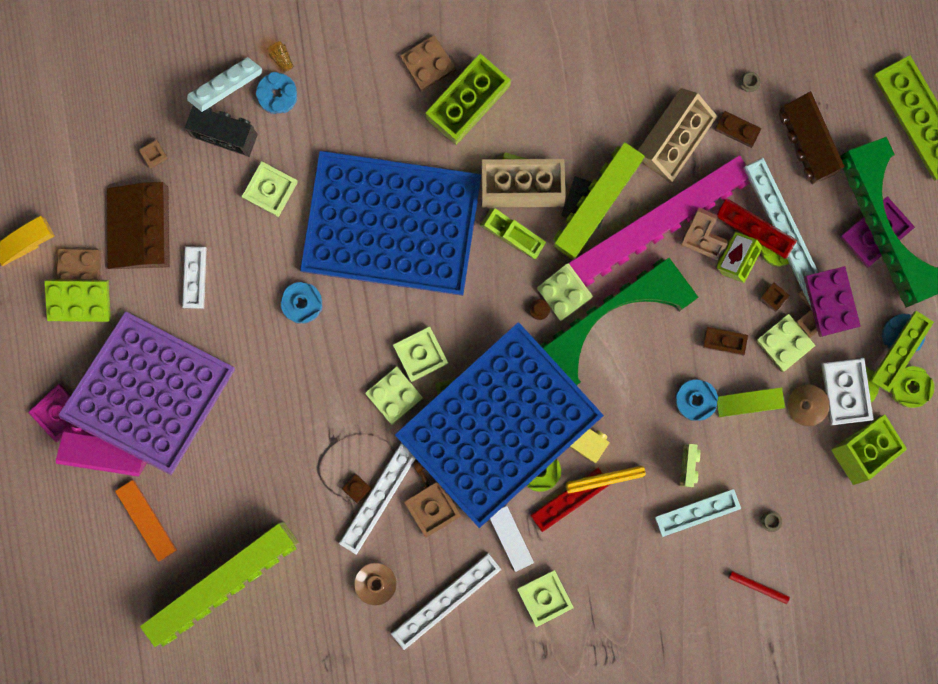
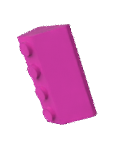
[56,423,147,477]

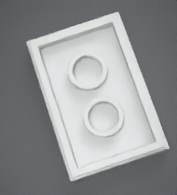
[821,358,873,425]

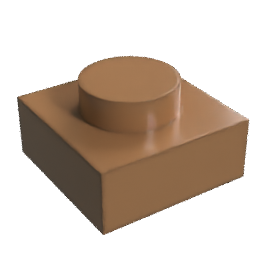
[139,140,168,169]

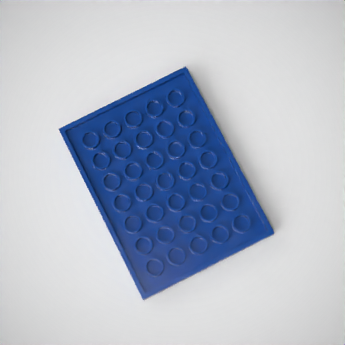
[300,151,481,296]
[395,322,604,528]

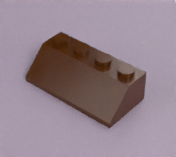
[779,91,844,185]

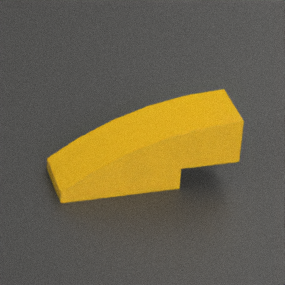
[0,216,55,266]

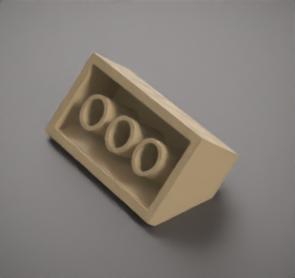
[638,88,717,182]
[482,159,566,208]

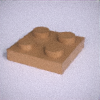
[400,35,456,92]
[57,249,101,280]
[404,482,461,538]

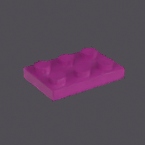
[840,196,915,268]
[804,266,861,337]

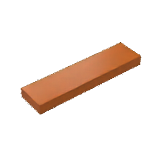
[115,480,177,562]

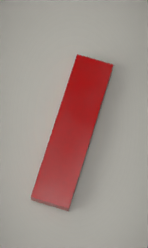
[717,198,797,259]
[530,467,610,532]

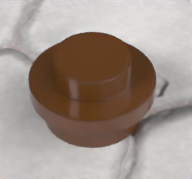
[529,299,550,320]

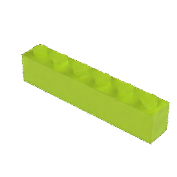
[553,142,645,260]

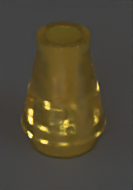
[267,41,294,73]

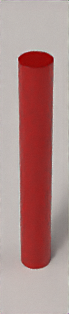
[728,571,790,604]

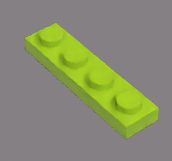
[870,311,934,392]

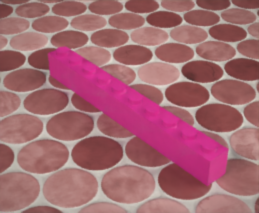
[569,155,750,287]

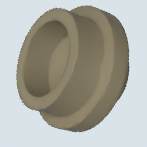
[740,72,760,92]
[761,511,782,532]

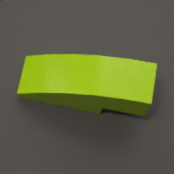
[480,208,546,259]
[717,387,785,417]

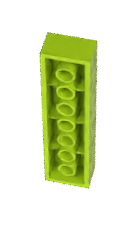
[140,522,299,647]

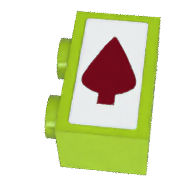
[717,232,763,283]

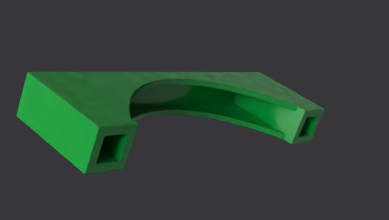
[840,137,938,308]
[540,258,699,385]

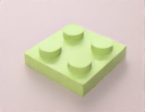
[242,161,298,217]
[537,263,593,321]
[756,314,816,372]
[393,327,448,382]
[365,367,424,425]
[679,444,700,487]
[517,570,574,627]

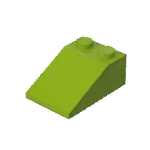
[831,414,907,485]

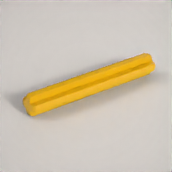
[566,465,646,493]

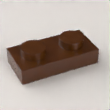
[715,111,762,148]
[703,327,748,356]

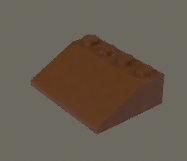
[107,182,170,269]

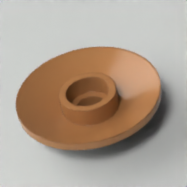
[788,385,830,426]
[354,563,397,606]

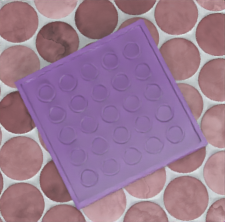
[59,311,235,476]

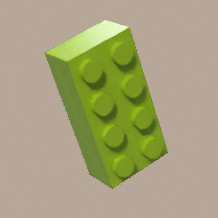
[425,53,511,145]

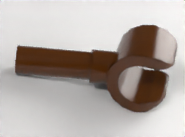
[413,460,429,488]

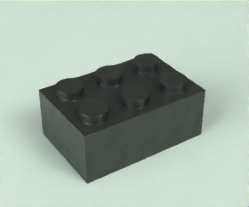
[185,105,258,157]

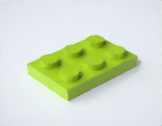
[44,279,111,322]

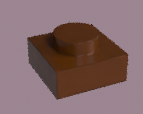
[760,282,790,312]
[342,474,372,503]

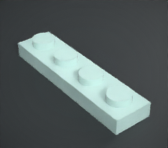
[187,57,262,112]
[655,489,741,537]

